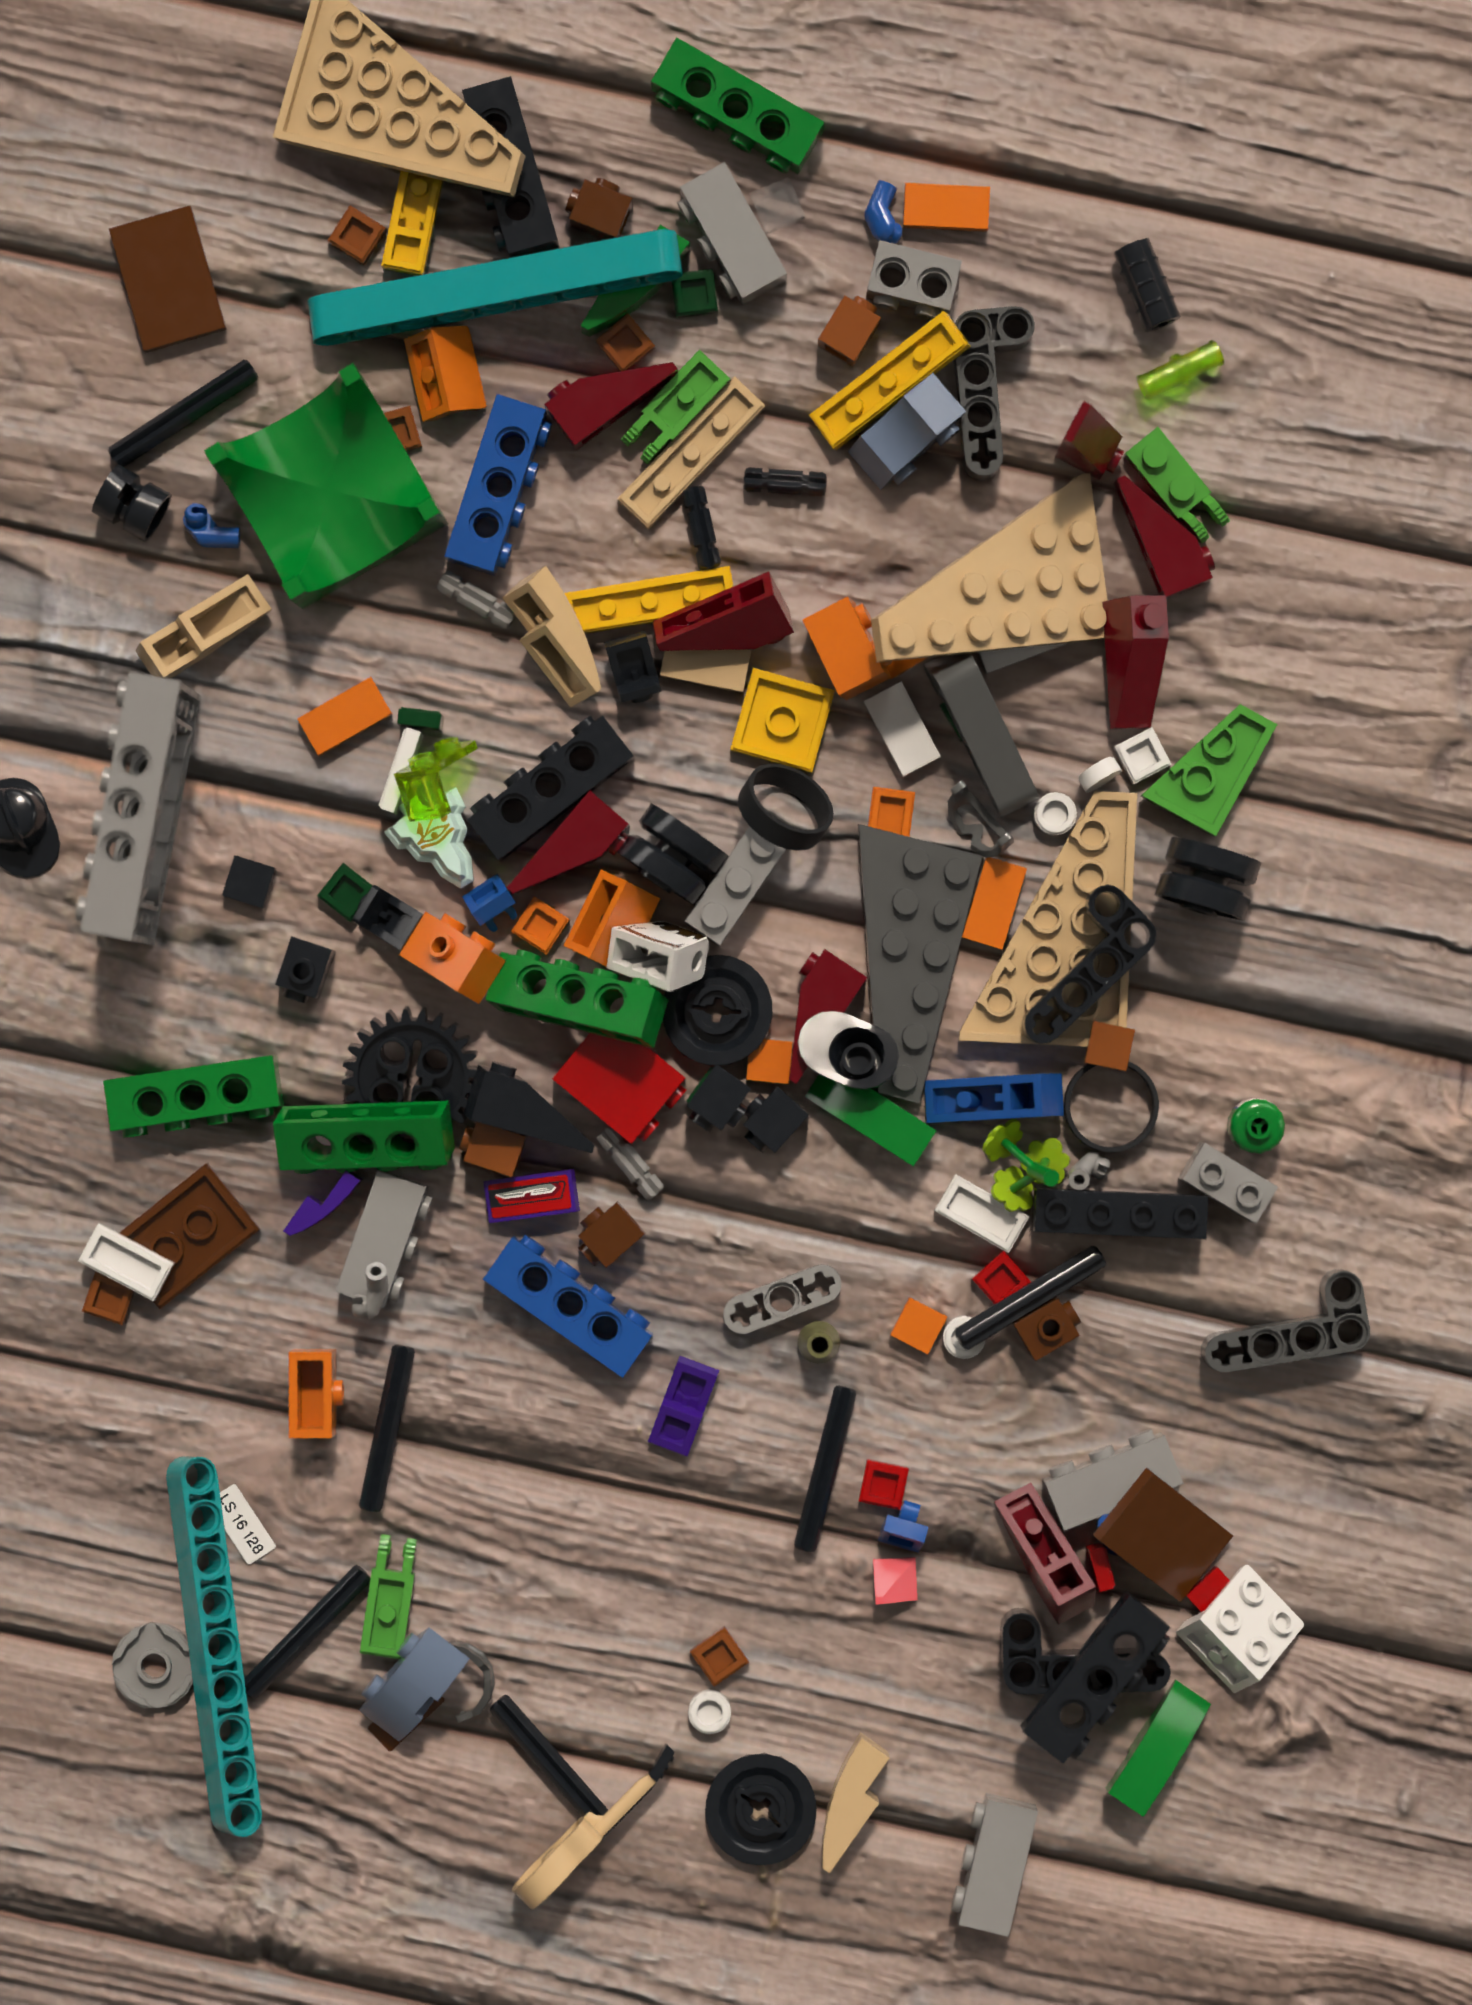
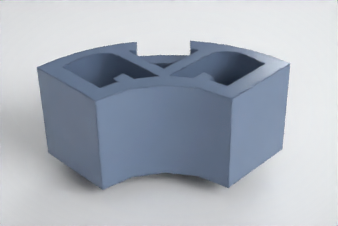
[848,373,966,490]
[359,1628,470,1741]

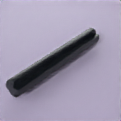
[108,360,258,467]
[954,1246,1106,1350]
[359,1344,415,1512]
[794,1385,857,1552]
[244,1565,370,1699]
[490,1694,608,1816]

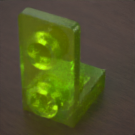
[394,737,478,822]

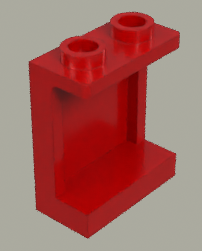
[552,1033,687,1144]

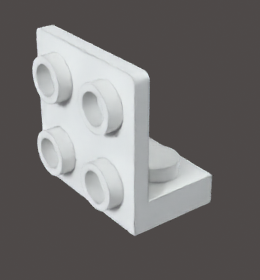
[1176,1565,1304,1693]

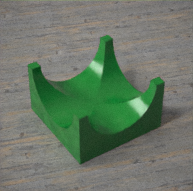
[203,363,449,609]

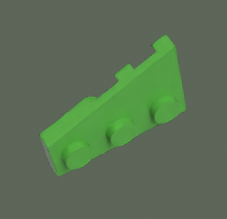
[1140,704,1278,837]

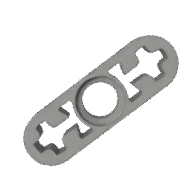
[723,1264,841,1334]

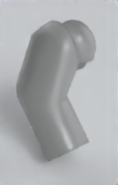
[1068,1152,1111,1190]
[352,1262,388,1319]

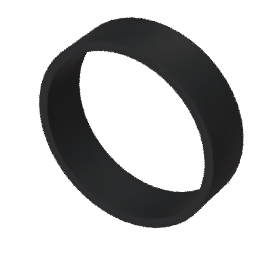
[738,764,834,851]
[1063,1062,1159,1152]

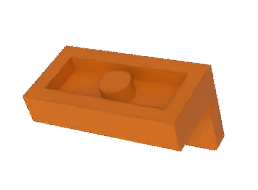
[404,326,486,422]

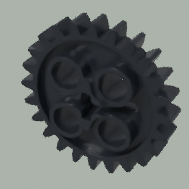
[342,1006,478,1142]

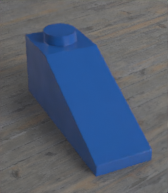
[925,1073,1064,1123]

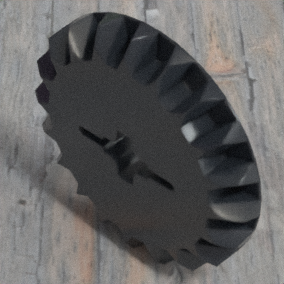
[663,955,773,1066]
[705,1753,817,1865]

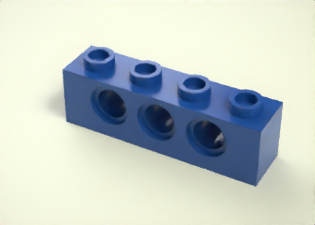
[444,394,552,576]
[483,1235,653,1378]

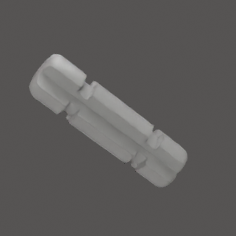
[437,571,516,629]
[597,1126,664,1200]

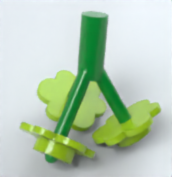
[982,1118,1070,1212]

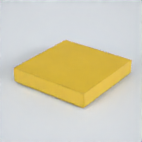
[730,668,835,773]

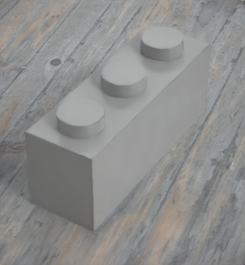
[677,162,787,305]
[685,826,787,946]
[335,1170,433,1309]
[1042,1429,1184,1531]
[951,1793,1038,1937]

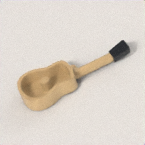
[512,1743,675,1910]

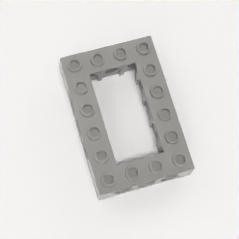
[75,672,201,946]

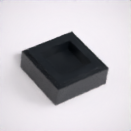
[222,855,277,909]

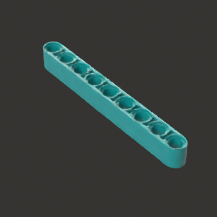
[307,229,683,346]
[166,1456,262,1837]

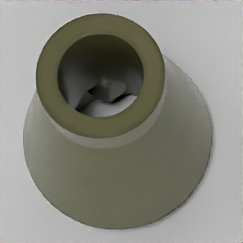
[798,1321,840,1364]

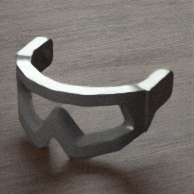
[947,780,1014,858]
[449,1640,495,1723]

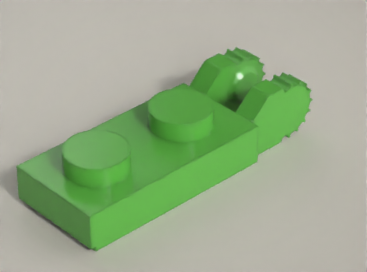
[621,350,731,464]
[1124,427,1230,543]
[360,1534,417,1659]

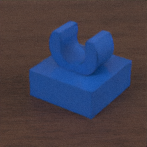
[462,873,517,932]
[878,1500,929,1553]

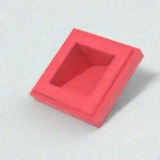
[873,1557,918,1605]

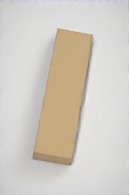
[617,376,765,529]

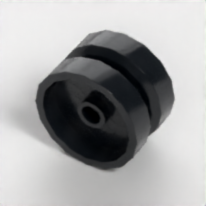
[617,803,729,906]
[1154,837,1261,921]

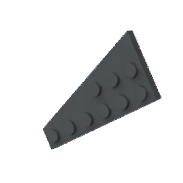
[857,824,982,1103]

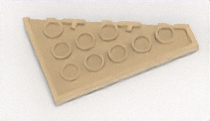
[273,0,526,197]
[871,473,1108,662]
[958,791,1137,1047]

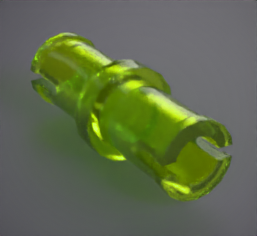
[1136,340,1225,401]

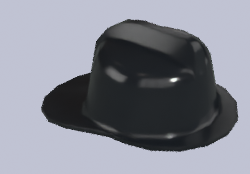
[0,777,60,878]
[798,1011,899,1090]

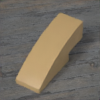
[502,566,601,708]
[135,574,272,679]
[822,1732,890,1874]

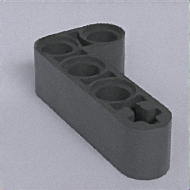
[954,306,1035,481]
[923,653,1040,818]
[1201,1269,1370,1372]

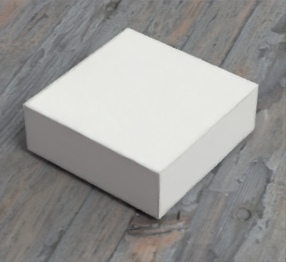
[1113,727,1172,785]

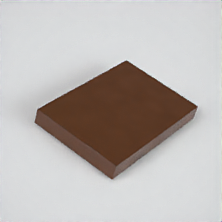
[109,205,227,353]
[119,1163,261,1309]
[1093,1467,1233,1603]

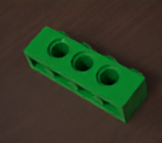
[651,37,824,174]
[485,950,669,1049]
[103,1055,284,1138]
[273,1100,455,1174]

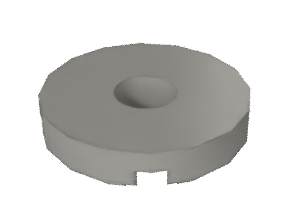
[112,1622,193,1708]

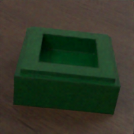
[672,269,718,318]
[397,707,444,732]
[317,863,373,922]

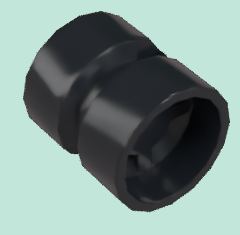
[92,464,172,542]

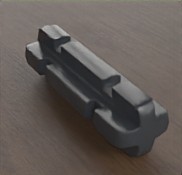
[743,467,827,496]
[682,486,721,570]

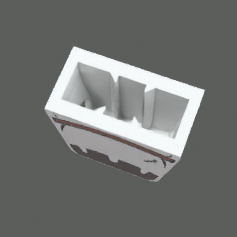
[607,921,709,991]

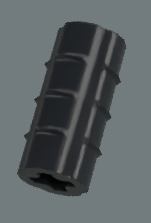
[1114,238,1181,332]

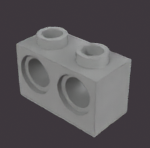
[866,240,962,320]
[1178,1142,1278,1224]

